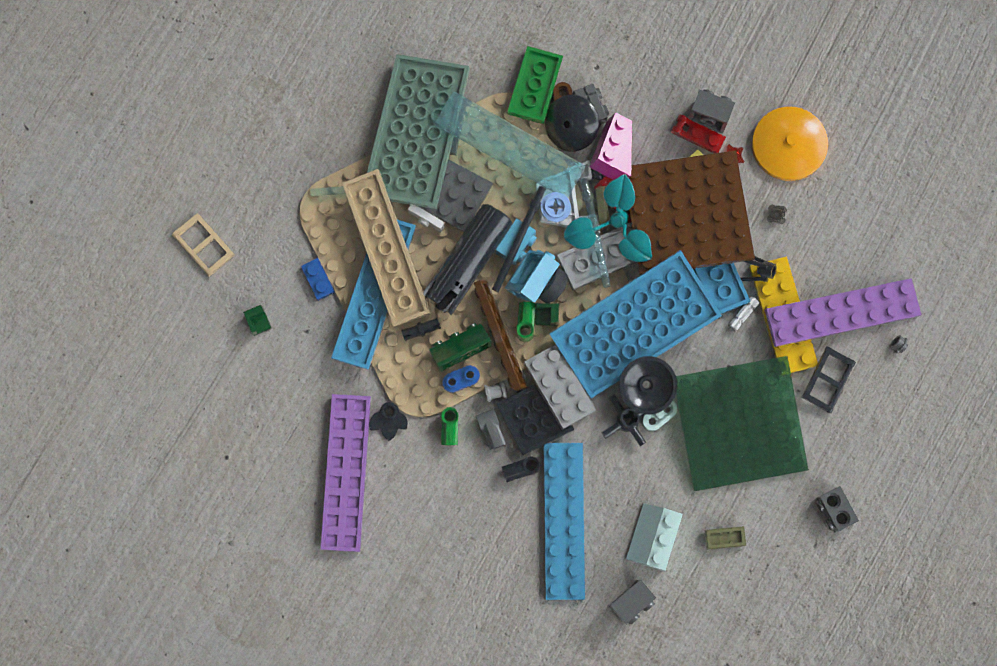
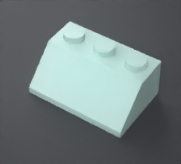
[626,503,683,571]

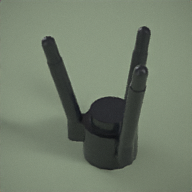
[740,256,777,282]

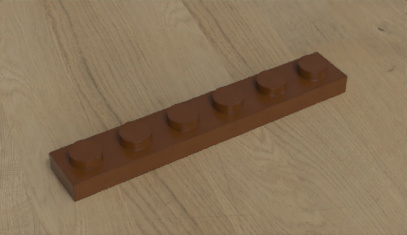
[474,280,527,390]

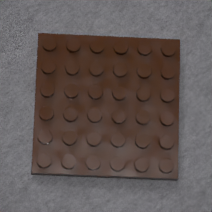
[629,150,755,275]

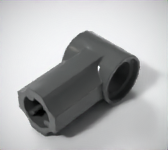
[475,409,506,450]

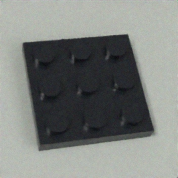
[496,385,574,456]

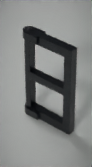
[801,346,856,414]

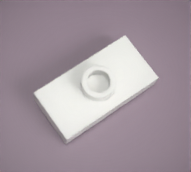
[408,204,444,232]

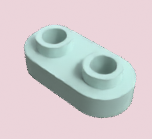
[643,401,677,431]

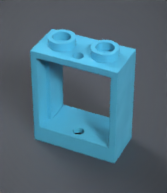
[505,250,559,303]

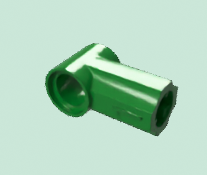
[517,302,536,342]
[441,407,459,446]

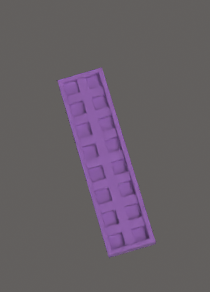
[765,278,922,347]
[321,394,371,552]

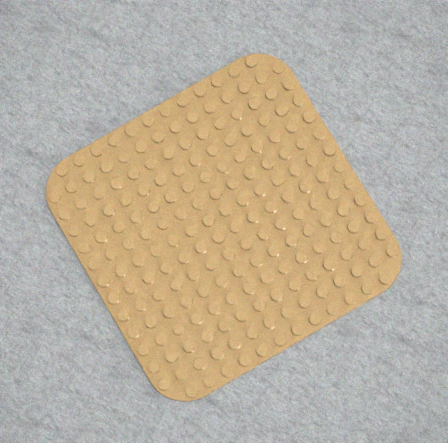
[300,93,629,417]

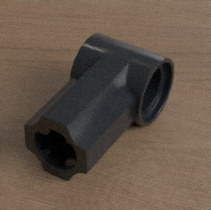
[502,456,541,483]

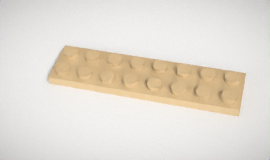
[342,169,430,327]

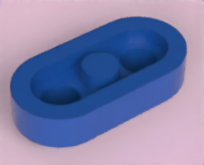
[443,365,480,393]

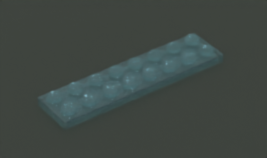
[435,91,586,198]

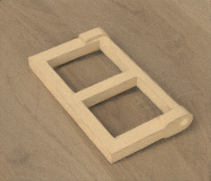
[172,213,235,277]

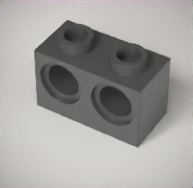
[816,486,859,532]

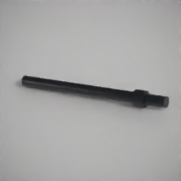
[492,186,546,292]

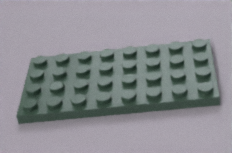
[367,54,470,209]

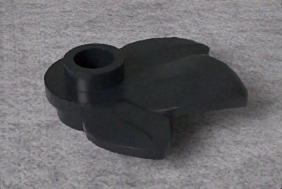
[369,402,408,441]

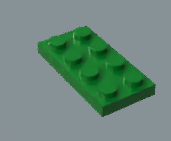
[507,46,563,124]

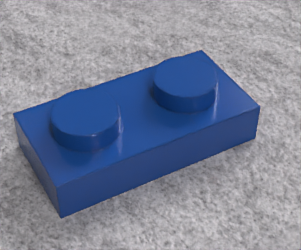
[301,258,335,301]

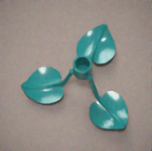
[564,174,652,262]

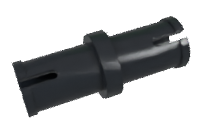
[401,317,441,341]

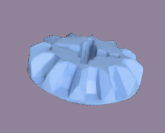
[540,192,571,223]

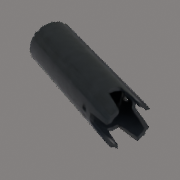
[423,204,513,315]

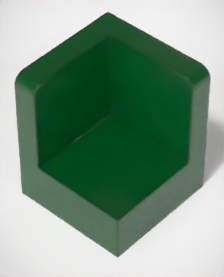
[535,303,559,326]
[243,305,272,336]

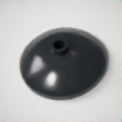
[545,95,600,152]
[619,356,677,415]

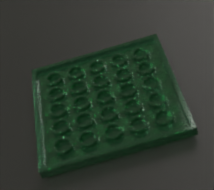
[676,356,809,492]

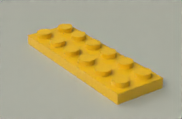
[749,256,818,376]

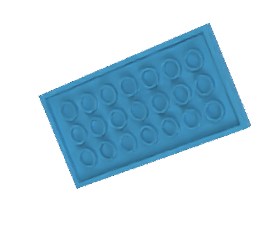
[549,250,722,398]

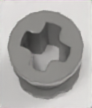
[484,381,507,402]

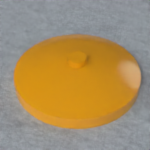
[752,106,828,181]

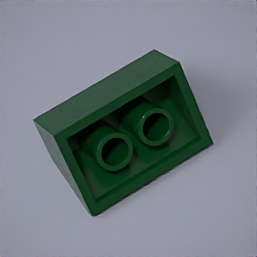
[429,323,491,372]

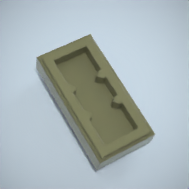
[594,186,609,227]
[705,526,746,550]

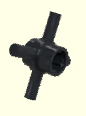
[601,394,646,447]

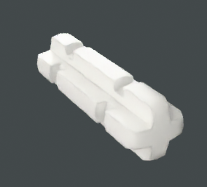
[729,297,759,330]

